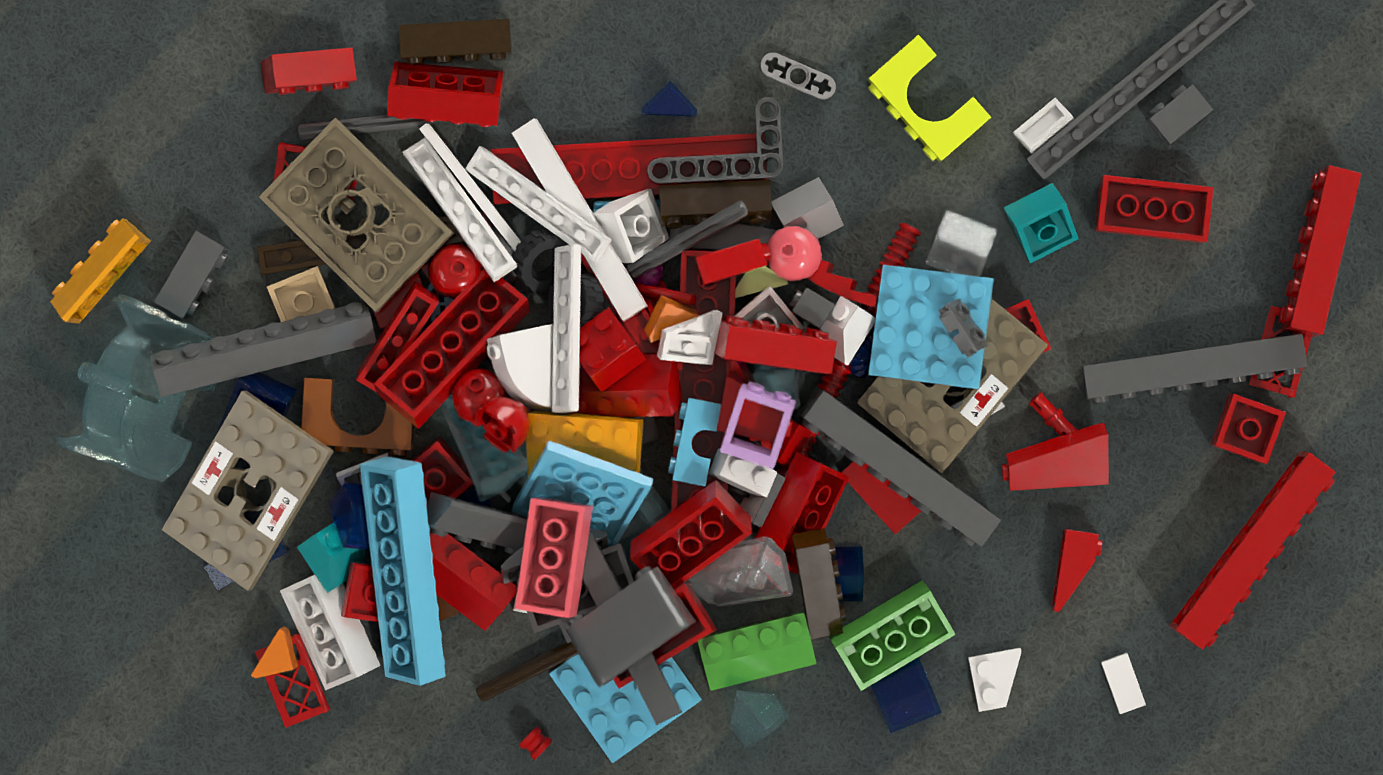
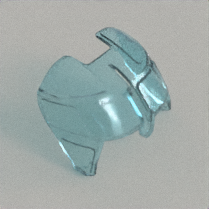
[56,294,216,482]

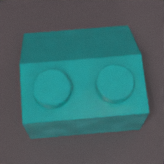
[1004,183,1079,263]
[297,513,365,593]

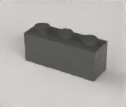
[154,231,228,319]

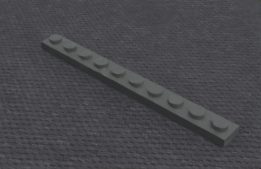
[1026,0,1255,181]

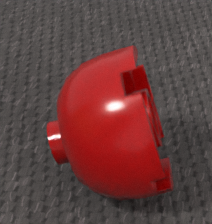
[428,244,483,299]
[452,368,508,425]
[474,397,530,453]

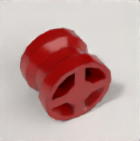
[518,726,553,760]

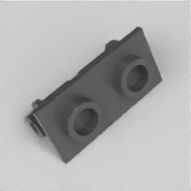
[938,298,988,358]

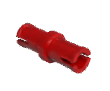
[1028,391,1078,436]

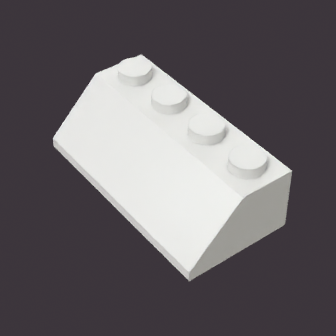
[280,575,380,690]

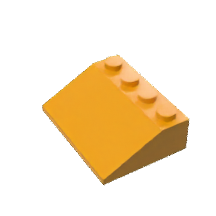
[50,218,151,324]
[526,410,643,477]

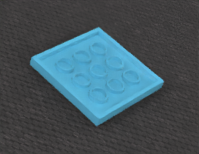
[869,265,994,389]
[511,441,653,547]
[549,654,702,763]

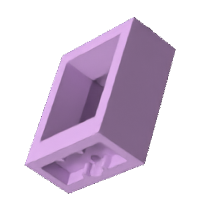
[720,382,796,469]

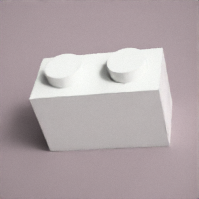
[708,449,777,497]

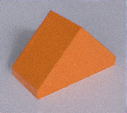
[644,295,700,342]
[251,626,298,678]

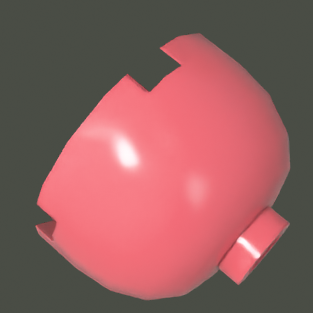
[767,226,822,282]

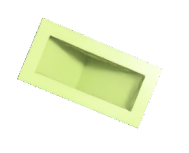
[735,266,788,298]

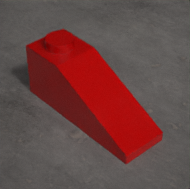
[1051,529,1102,612]

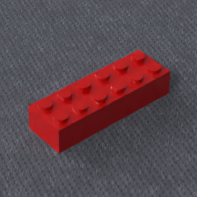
[1279,165,1361,338]
[374,269,531,429]

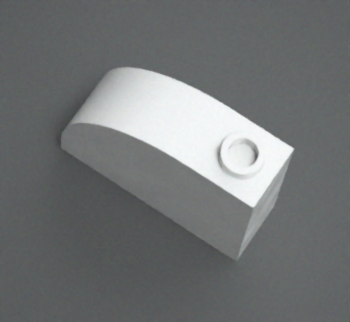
[487,324,554,410]

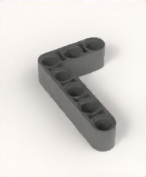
[648,97,783,184]

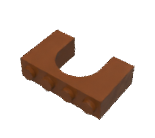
[301,378,414,455]

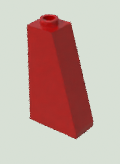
[1001,423,1109,491]

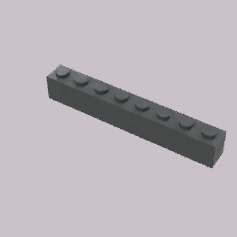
[150,301,376,397]
[1081,334,1307,403]

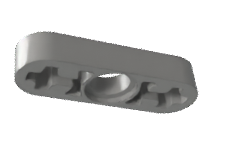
[760,53,836,100]

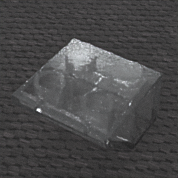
[925,210,998,277]

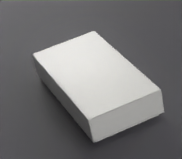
[1013,98,1074,154]
[1101,653,1146,714]

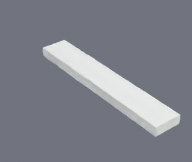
[419,123,521,251]
[403,137,517,282]
[465,146,612,263]
[552,244,581,413]

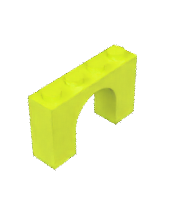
[868,35,991,162]

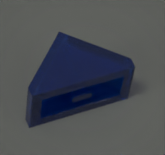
[642,81,697,117]
[835,547,864,602]

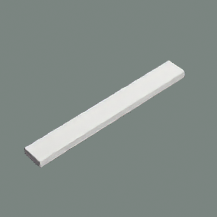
[512,118,648,321]

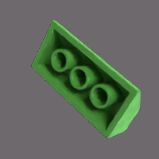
[829,580,956,691]
[698,611,817,691]

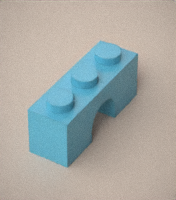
[668,398,721,486]

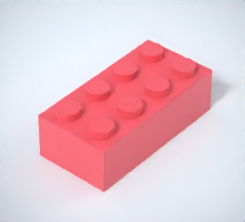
[515,497,593,618]

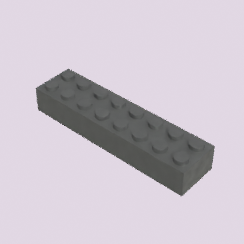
[797,387,1001,547]

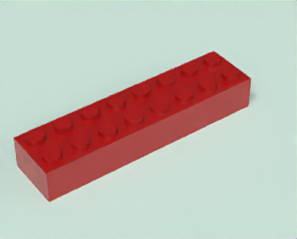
[1169,451,1336,650]

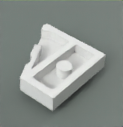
[657,310,722,365]
[968,648,1021,712]

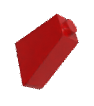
[695,239,771,286]
[717,371,793,443]

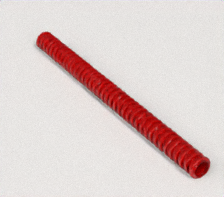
[775,222,921,477]

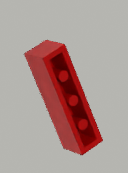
[356,281,439,392]

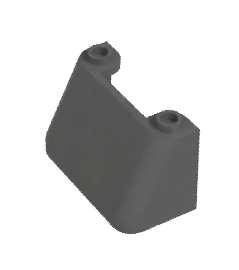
[566,566,696,688]

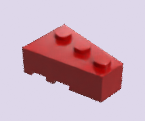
[261,47,357,95]

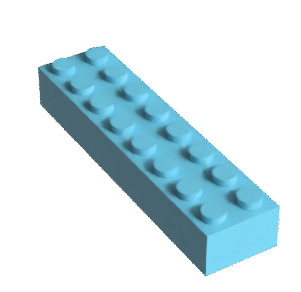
[360,456,446,686]

